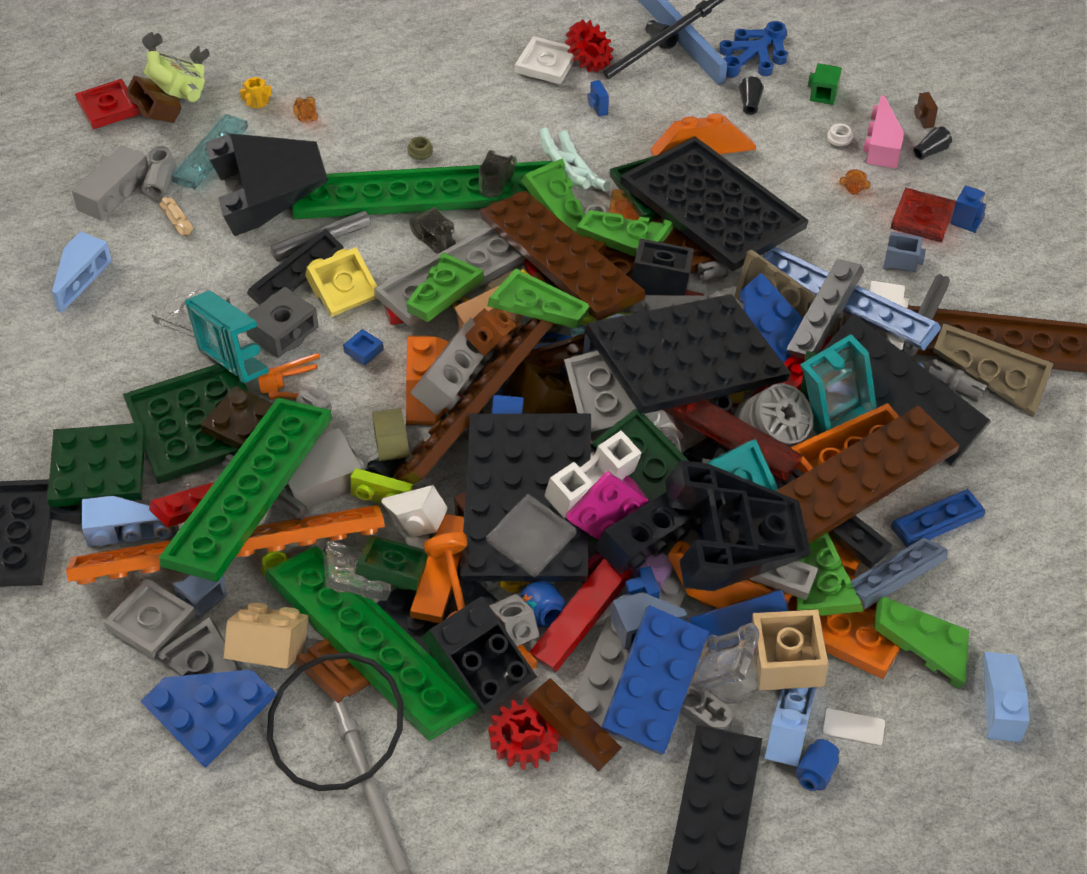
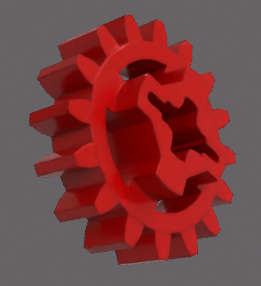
[565,20,614,73]
[488,698,561,770]

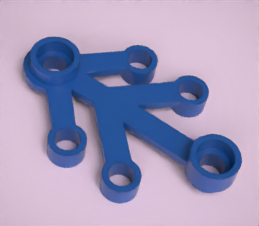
[719,21,788,78]

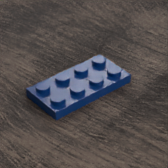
[601,605,709,755]

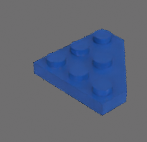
[740,273,803,363]
[140,670,277,768]

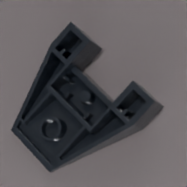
[205,133,328,236]
[665,460,811,591]

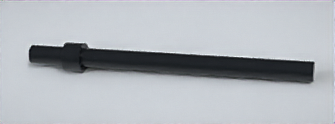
[603,0,725,79]

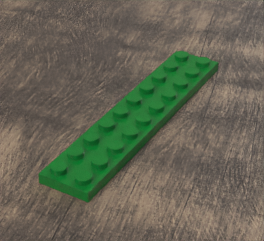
[293,161,553,219]

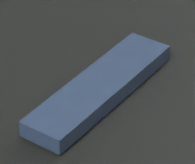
[851,538,948,609]

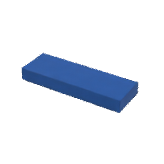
[891,489,985,548]
[689,589,789,648]

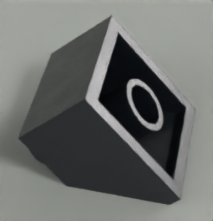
[631,238,694,296]

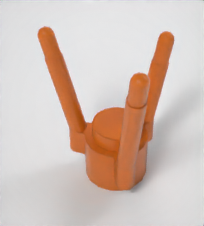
[258,353,320,400]

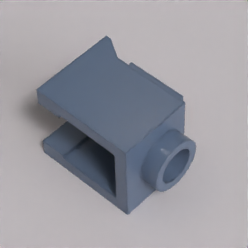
[883,232,926,272]
[173,575,227,619]

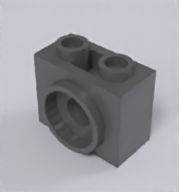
[246,287,319,358]

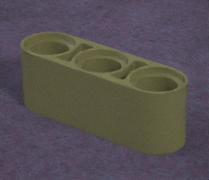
[372,408,409,461]

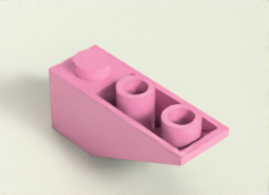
[863,95,904,169]

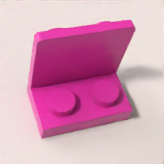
[566,471,649,540]

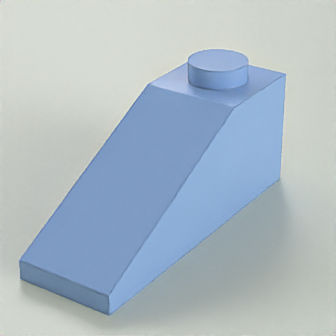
[52,231,112,313]
[983,652,1029,742]

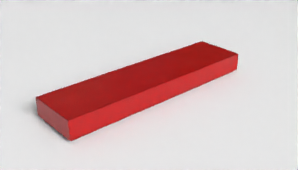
[529,558,633,673]

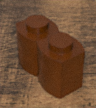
[127,76,181,123]

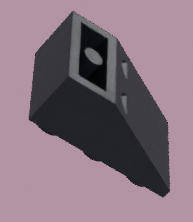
[421,596,537,714]

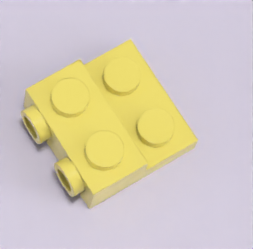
[305,247,377,317]

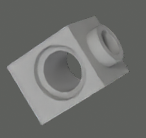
[489,594,539,646]

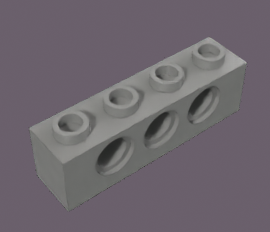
[410,317,493,415]

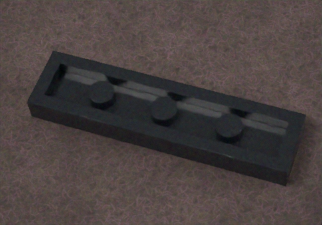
[247,229,344,305]

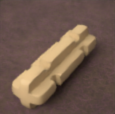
[159,196,193,236]

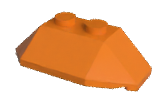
[650,113,756,156]
[406,335,464,425]
[668,541,793,608]

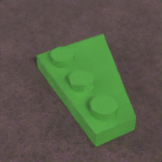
[576,210,673,257]
[406,252,485,322]
[487,269,590,328]
[797,533,864,616]
[874,597,969,689]

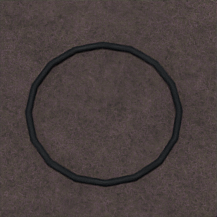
[267,652,404,791]

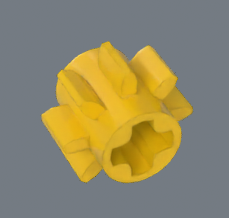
[240,77,272,109]

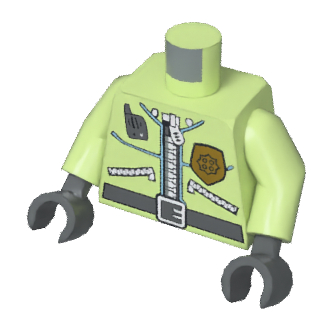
[142,32,210,102]

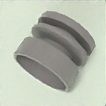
[734,383,813,453]

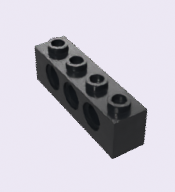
[595,492,701,575]

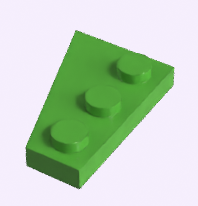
[521,158,585,232]

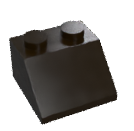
[504,360,578,414]

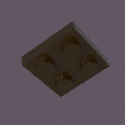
[200,386,273,449]

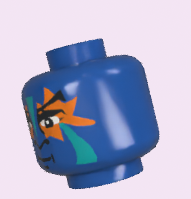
[520,581,566,627]

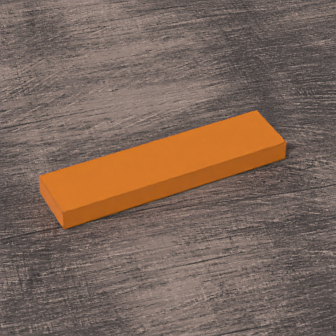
[410,514,464,623]

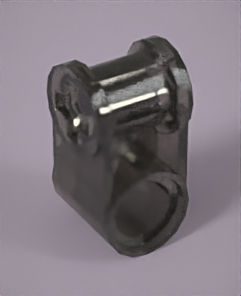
[479,150,517,198]
[409,207,456,254]

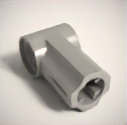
[142,145,178,199]

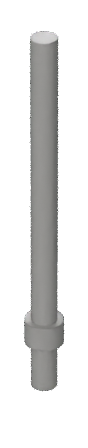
[332,699,410,874]

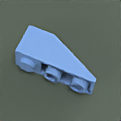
[82,496,180,547]
[765,687,816,767]

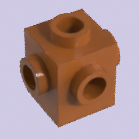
[465,308,517,356]

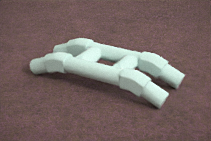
[539,128,611,191]

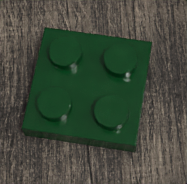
[354,535,428,591]

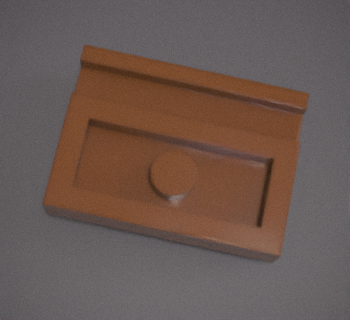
[296,639,371,703]

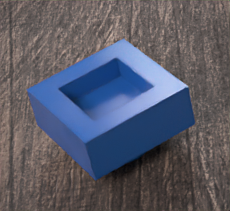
[587,80,609,117]
[343,329,384,366]

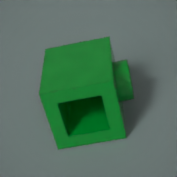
[808,63,842,105]

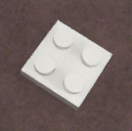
[515,36,574,84]

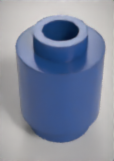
[795,739,840,791]

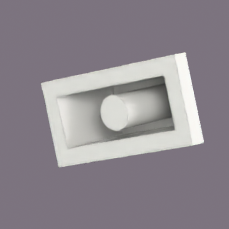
[381,485,448,538]

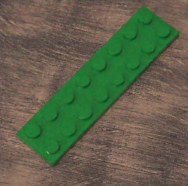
[159,398,332,582]
[265,546,479,741]

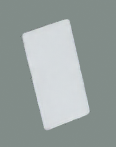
[823,708,885,745]

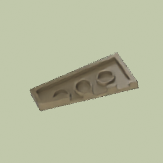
[734,249,845,338]
[933,323,1054,417]

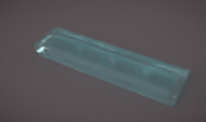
[171,114,248,190]

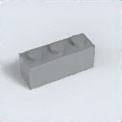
[72,145,149,221]

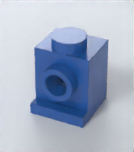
[951,185,987,233]

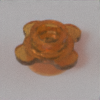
[293,96,318,123]
[839,169,871,194]

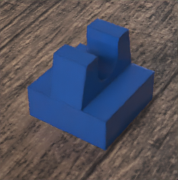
[625,566,660,599]

